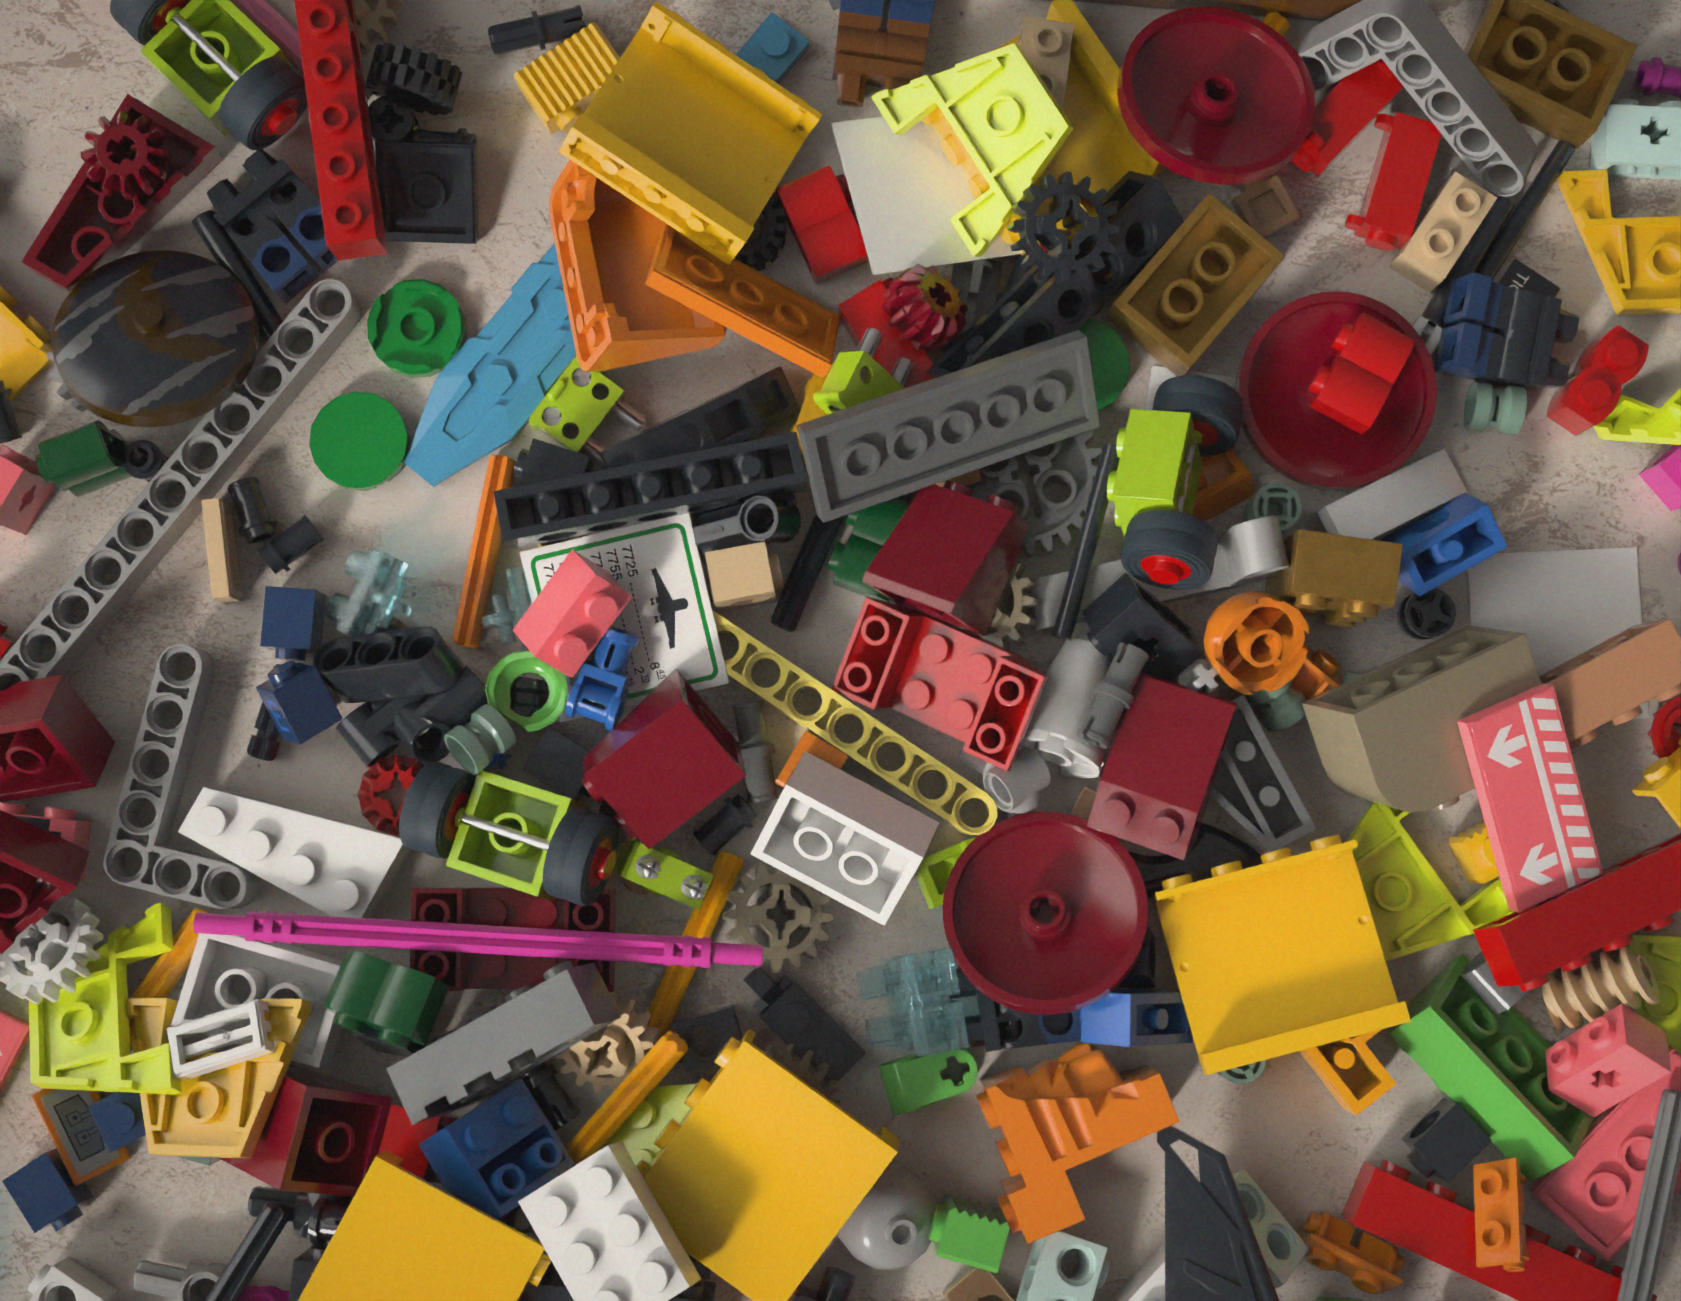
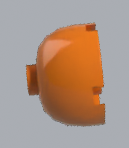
[1204,591,1309,695]

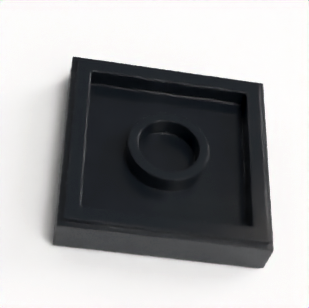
[375,140,479,244]

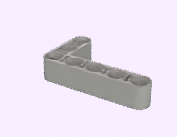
[1297,0,1537,197]
[1028,516,1289,632]
[103,644,259,909]

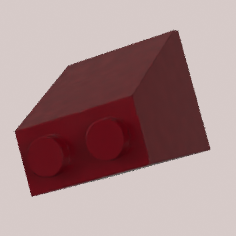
[862,480,1030,636]
[582,669,746,849]
[217,1064,393,1197]

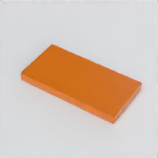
[645,224,840,378]

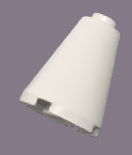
[1019,634,1113,779]

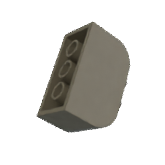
[1302,625,1541,812]

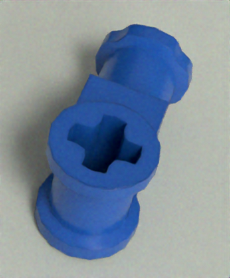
[565,626,642,731]

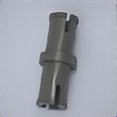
[1077,642,1149,749]
[732,700,778,803]

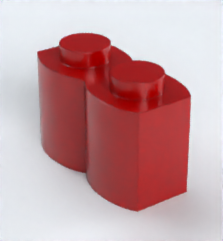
[776,165,869,284]
[1308,312,1416,435]
[1547,325,1649,436]

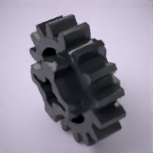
[1008,171,1120,285]

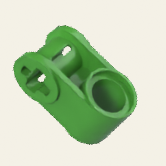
[878,1044,978,1116]

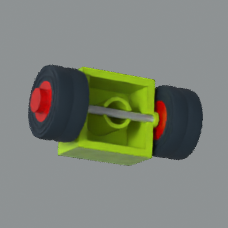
[110,0,308,150]
[1107,375,1244,590]
[399,762,619,906]

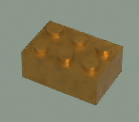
[1463,0,1637,149]
[1106,193,1285,376]
[1265,529,1403,627]

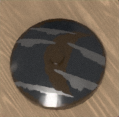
[51,250,259,427]

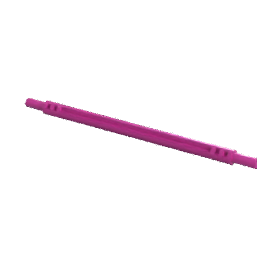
[194,910,763,968]

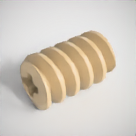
[1542,946,1660,1034]

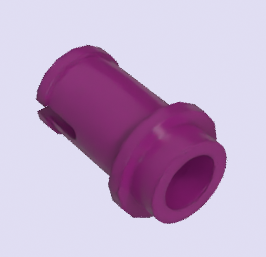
[1635,57,1681,97]

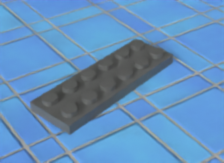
[797,330,1100,523]

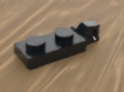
[743,967,866,1082]

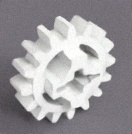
[0,896,103,1004]

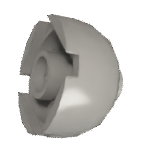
[837,1163,937,1270]

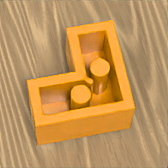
[1299,1029,1396,1116]

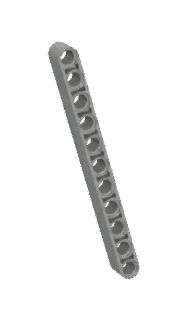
[0,279,361,692]

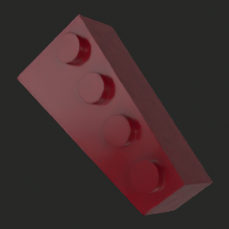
[21,94,223,293]
[0,810,90,954]

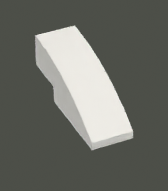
[1317,448,1467,540]

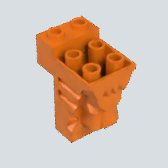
[976,1041,1180,1244]

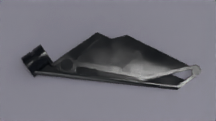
[1157,1125,1279,1301]

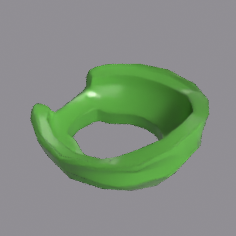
[485,651,568,732]

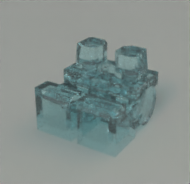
[856,947,969,1056]

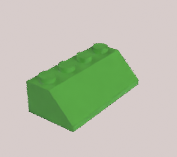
[1389,953,1594,1182]

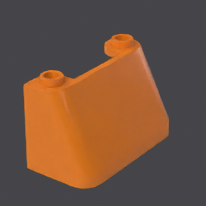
[549,160,727,372]

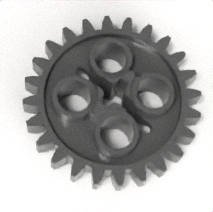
[966,430,1102,558]

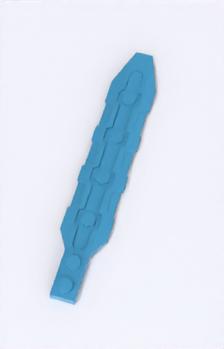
[404,12,810,487]

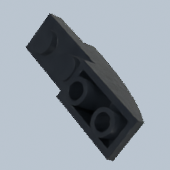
[599,366,801,469]

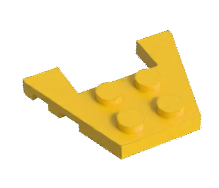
[1558,170,1681,316]
[126,998,312,1158]

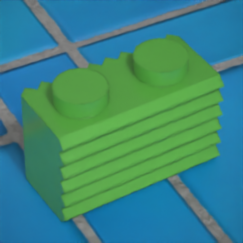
[928,1192,1010,1273]

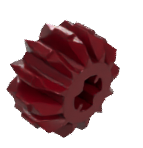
[81,111,171,200]
[882,264,968,352]

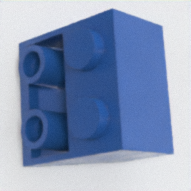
[419,1078,575,1219]

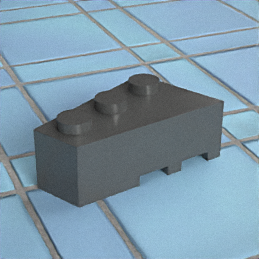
[1210,694,1317,852]

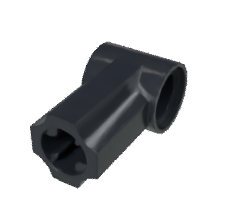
[693,496,801,558]
[394,665,488,763]
[336,693,434,768]

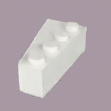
[178,787,410,919]

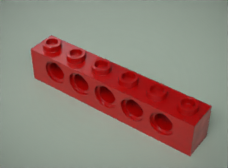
[294,0,388,261]

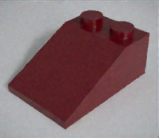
[1087,672,1238,860]
[0,675,115,802]

